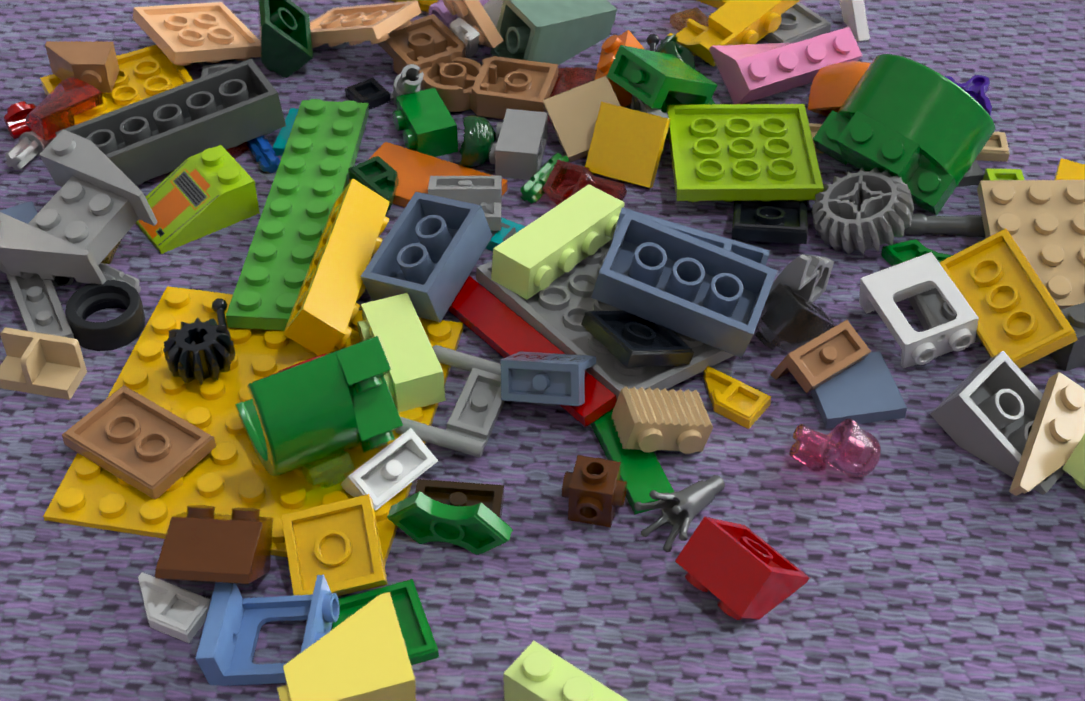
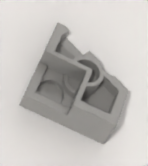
[763,254,834,316]

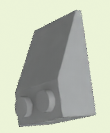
[930,350,1065,494]

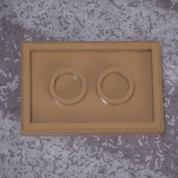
[62,385,216,499]

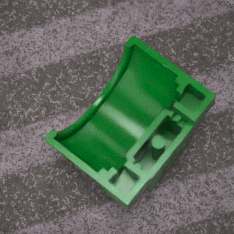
[813,54,996,215]
[235,336,403,477]

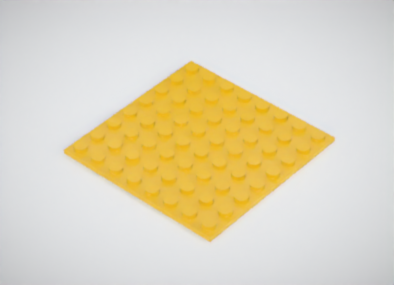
[43,286,464,566]

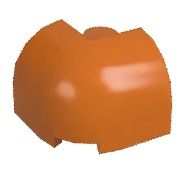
[808,61,871,117]

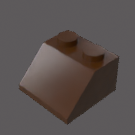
[155,505,273,584]

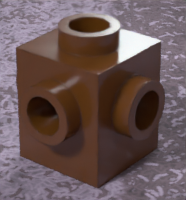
[562,455,627,528]

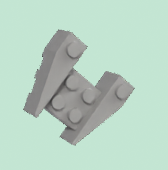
[0,129,158,285]

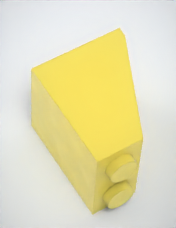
[277,592,416,701]

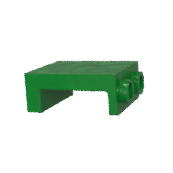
[607,45,718,109]

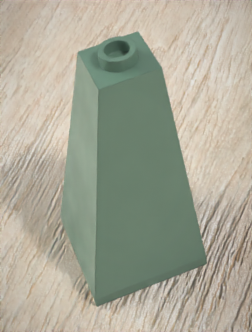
[490,0,617,65]

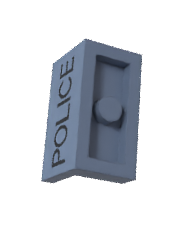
[501,351,596,406]

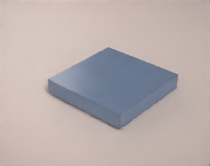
[810,351,907,429]

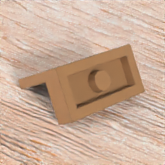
[770,320,871,393]

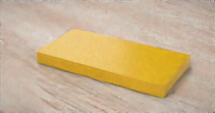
[939,228,1078,368]

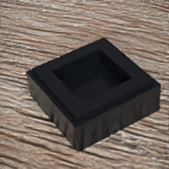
[345,78,391,110]

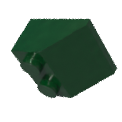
[258,0,313,78]

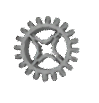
[812,167,914,255]

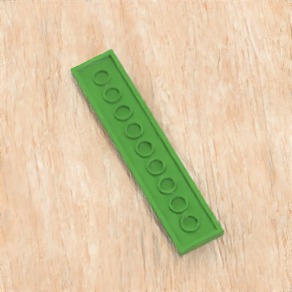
[226,99,369,331]

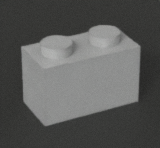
[489,109,548,180]

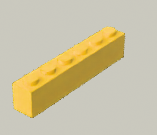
[283,178,390,356]

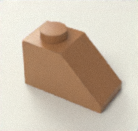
[45,41,120,93]

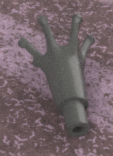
[634,475,725,552]

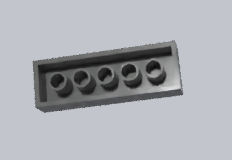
[56,59,286,186]

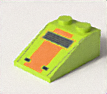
[136,145,260,254]

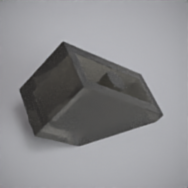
[755,283,837,353]

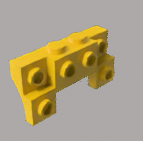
[667,0,800,67]

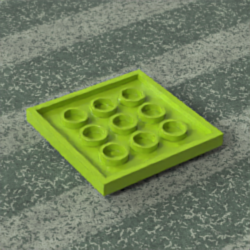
[667,104,824,202]

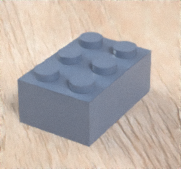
[360,192,493,322]

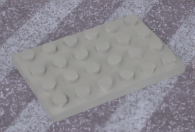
[476,240,734,399]

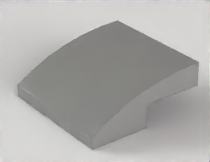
[428,176,502,231]

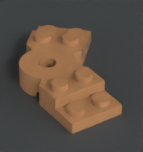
[378,14,558,119]

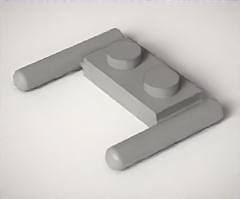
[395,345,505,458]

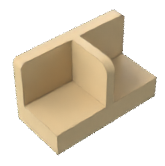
[0,327,87,400]

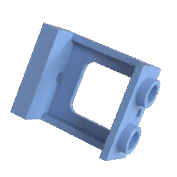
[195,575,340,686]

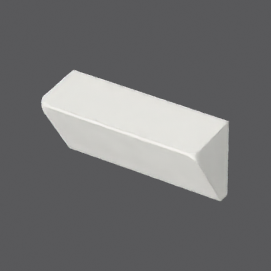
[341,428,438,511]

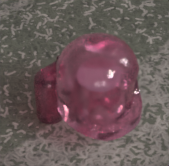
[789,419,881,478]

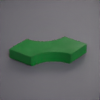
[387,491,513,555]

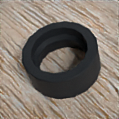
[65,280,145,351]

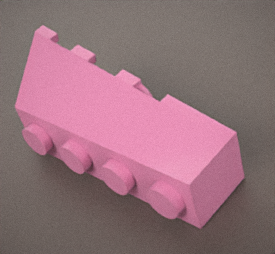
[709,27,863,104]

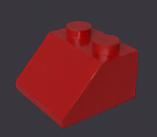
[675,517,810,620]

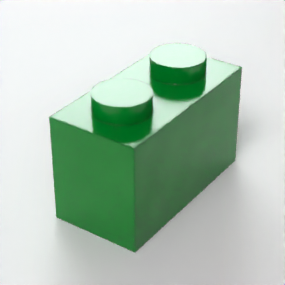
[393,88,458,157]

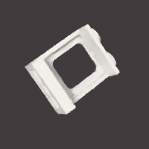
[859,252,979,368]

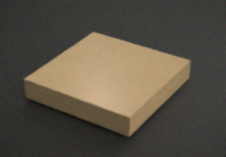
[543,75,620,162]

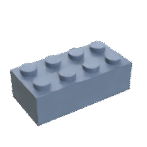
[591,210,777,358]

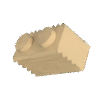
[612,386,713,454]

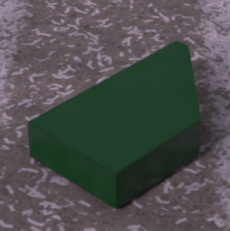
[348,156,399,211]

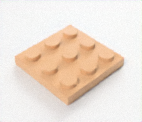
[133,2,261,66]

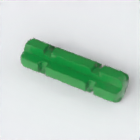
[520,153,570,204]

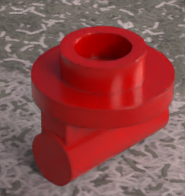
[3,101,44,139]

